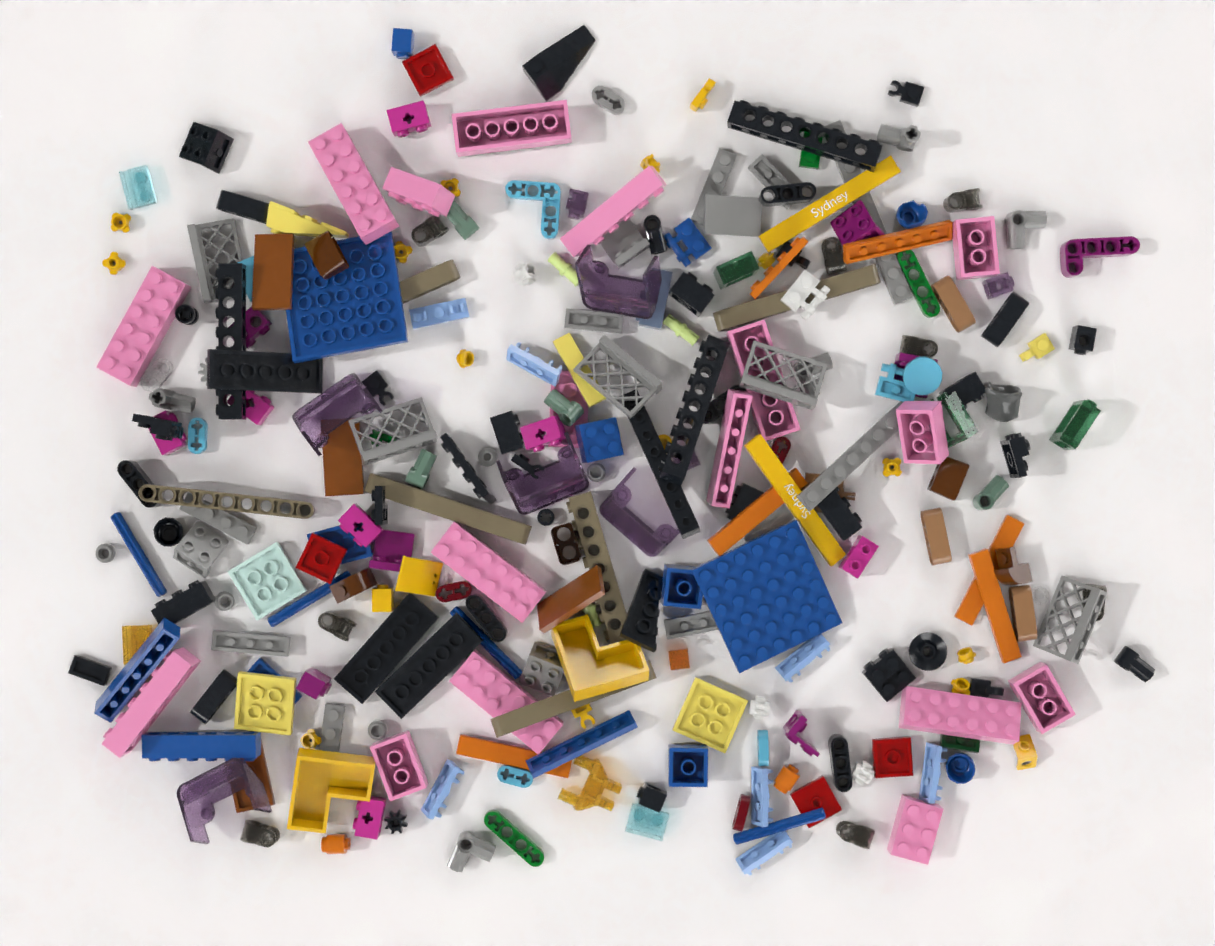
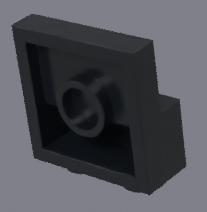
[132,413,184,441]
[1000,433,1030,478]
[862,648,916,702]

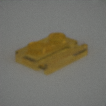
[122,625,152,665]

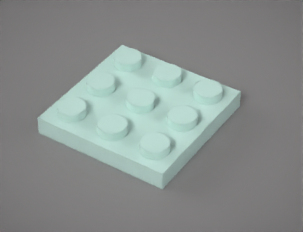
[227,542,308,621]

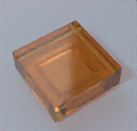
[668,649,690,670]

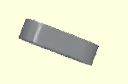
[592,86,625,115]

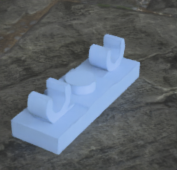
[409,298,469,329]
[506,342,562,387]
[775,634,830,683]
[919,742,948,804]
[421,759,464,820]
[751,766,773,827]
[736,831,793,876]

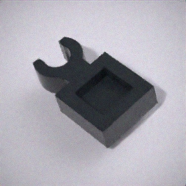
[888,80,924,107]
[362,370,394,406]

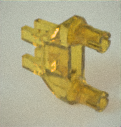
[557,755,622,811]

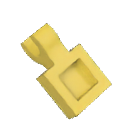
[1019,333,1055,362]

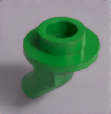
[369,429,397,447]

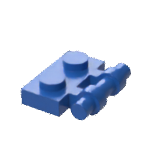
[664,218,712,268]

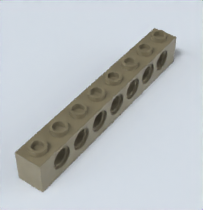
[566,491,627,644]

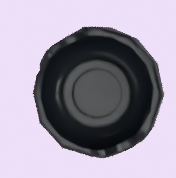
[153,517,184,547]

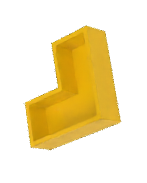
[551,614,649,702]
[287,748,375,834]

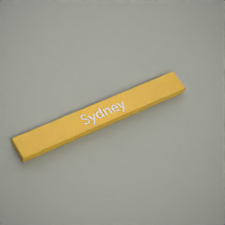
[758,155,901,253]
[744,434,846,567]

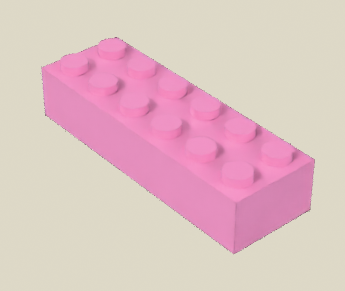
[452,100,572,157]
[308,123,399,245]
[97,266,191,387]
[726,319,801,441]
[431,522,546,623]
[102,647,201,758]
[449,649,564,755]
[899,686,1021,745]

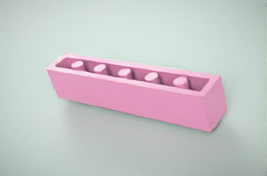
[560,166,667,257]
[706,389,752,509]

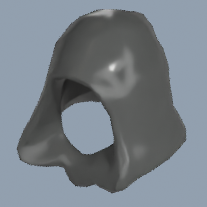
[984,382,1022,422]

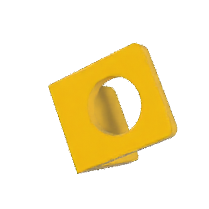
[1013,734,1037,770]

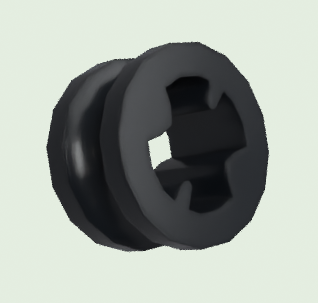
[537,509,555,526]

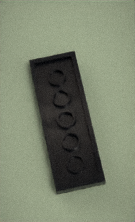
[207,349,323,394]
[334,593,439,704]
[375,612,483,719]

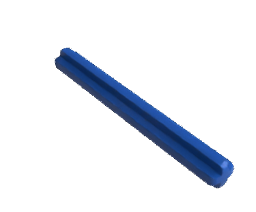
[110,512,167,597]
[267,571,351,627]
[450,606,522,679]
[733,808,826,845]

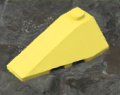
[266,201,349,238]

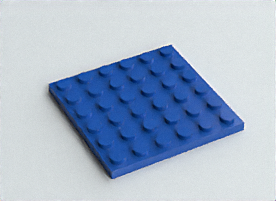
[286,231,408,363]
[691,519,842,673]

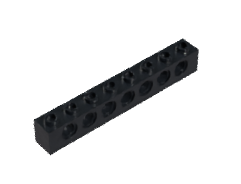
[727,100,883,172]
[215,263,246,420]
[658,335,730,485]
[619,390,701,539]

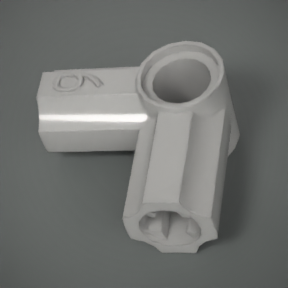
[877,124,921,152]
[1005,210,1047,249]
[793,352,833,395]
[149,388,196,413]
[447,831,496,872]

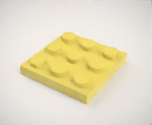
[234,671,297,736]
[672,677,748,753]

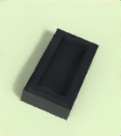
[68,655,112,686]

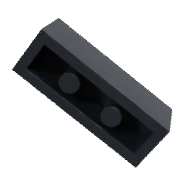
[817,487,863,541]
[151,580,215,625]

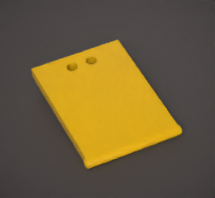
[395,555,443,596]

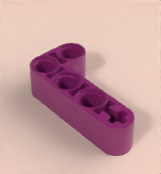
[1060,236,1140,278]

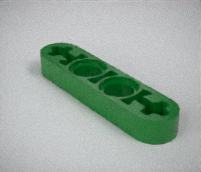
[896,250,940,318]
[484,809,544,867]

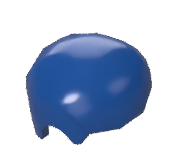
[896,200,928,229]
[946,753,975,784]

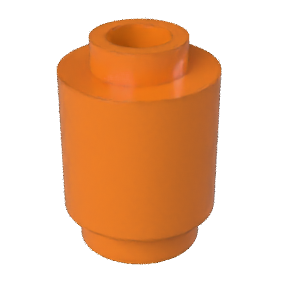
[773,764,800,794]
[321,834,351,854]

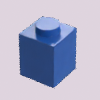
[391,28,415,59]

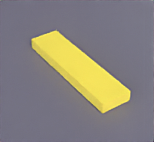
[553,333,606,408]

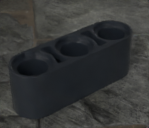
[759,182,816,207]
[216,190,269,224]
[981,291,1030,347]
[703,385,746,424]
[117,460,162,508]
[465,593,508,642]
[190,669,237,724]
[828,734,853,792]

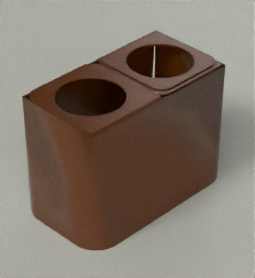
[304,231,349,280]
[927,457,969,501]
[551,522,581,565]

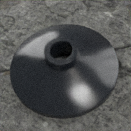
[909,632,947,671]

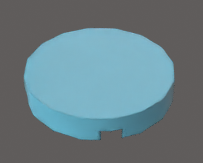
[903,356,942,395]

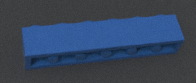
[94,618,181,723]
[141,731,261,761]

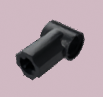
[643,215,667,255]
[1114,646,1155,683]

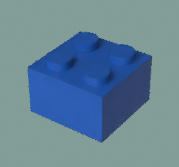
[574,417,624,463]
[660,564,703,609]
[668,744,708,787]

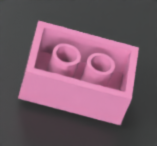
[382,167,455,217]
[952,216,1000,280]
[896,401,949,464]
[1008,662,1076,734]
[370,730,429,801]
[887,794,943,865]

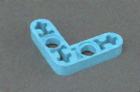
[505,180,561,240]

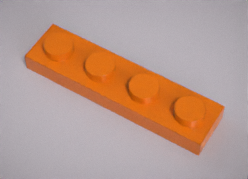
[750,236,809,299]

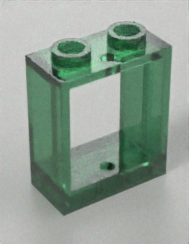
[713,251,760,290]
[929,392,979,448]
[1049,399,1101,450]

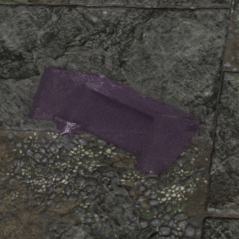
[575,245,662,319]
[292,373,383,456]
[496,432,589,515]
[599,467,680,557]
[177,758,272,844]

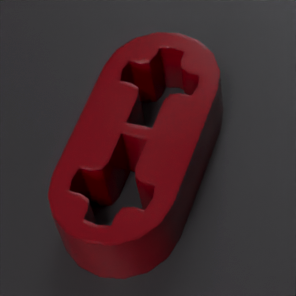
[771,437,791,464]
[436,581,472,602]
[732,794,751,832]

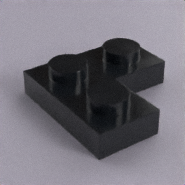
[371,486,388,525]

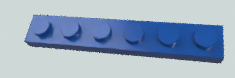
[526,710,638,778]

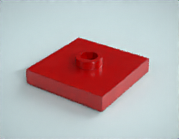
[402,44,454,97]
[295,533,348,584]
[872,736,913,778]
[790,775,842,828]

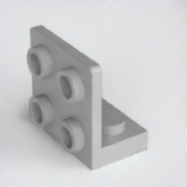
[600,219,650,269]
[173,521,229,578]
[519,642,564,696]

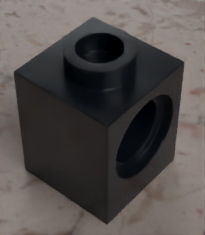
[1069,325,1097,355]
[636,782,667,813]

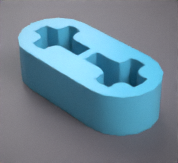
[188,418,208,454]
[757,730,769,766]
[497,765,533,788]

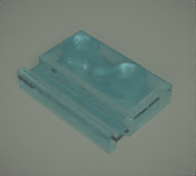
[119,165,157,210]
[625,803,669,841]

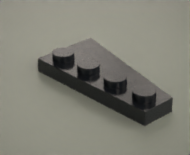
[440,433,497,505]
[619,569,663,653]

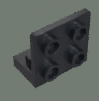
[179,122,234,174]

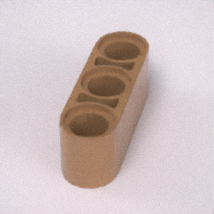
[931,275,976,333]
[920,507,952,566]
[1008,584,1037,642]

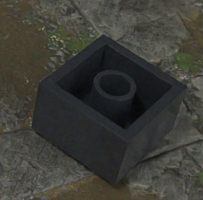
[668,272,715,317]

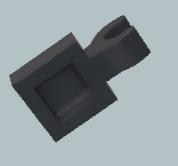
[776,241,810,270]
[511,453,545,479]
[969,678,1004,698]

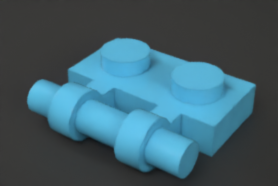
[874,363,915,402]

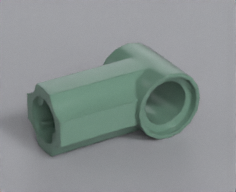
[447,200,480,240]
[544,389,584,426]
[405,449,437,490]
[973,475,1009,511]

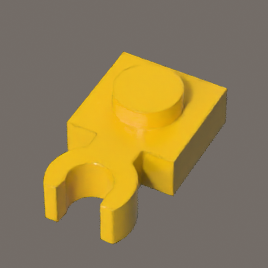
[690,78,716,112]
[640,154,660,174]
[571,703,595,729]

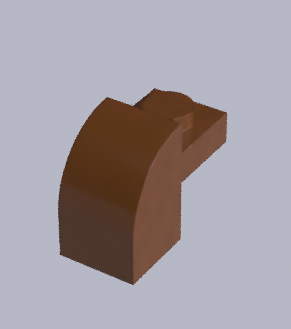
[994,547,1033,585]
[329,567,378,604]

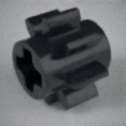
[384,809,408,834]

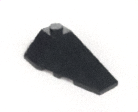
[522,25,596,102]

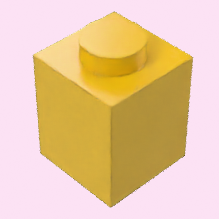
[372,584,394,612]

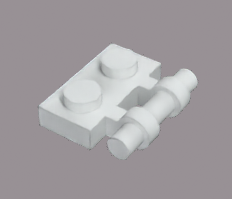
[780,270,830,320]

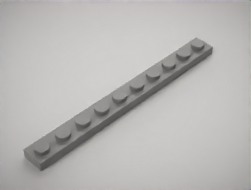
[824,120,913,305]

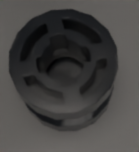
[175,304,199,325]

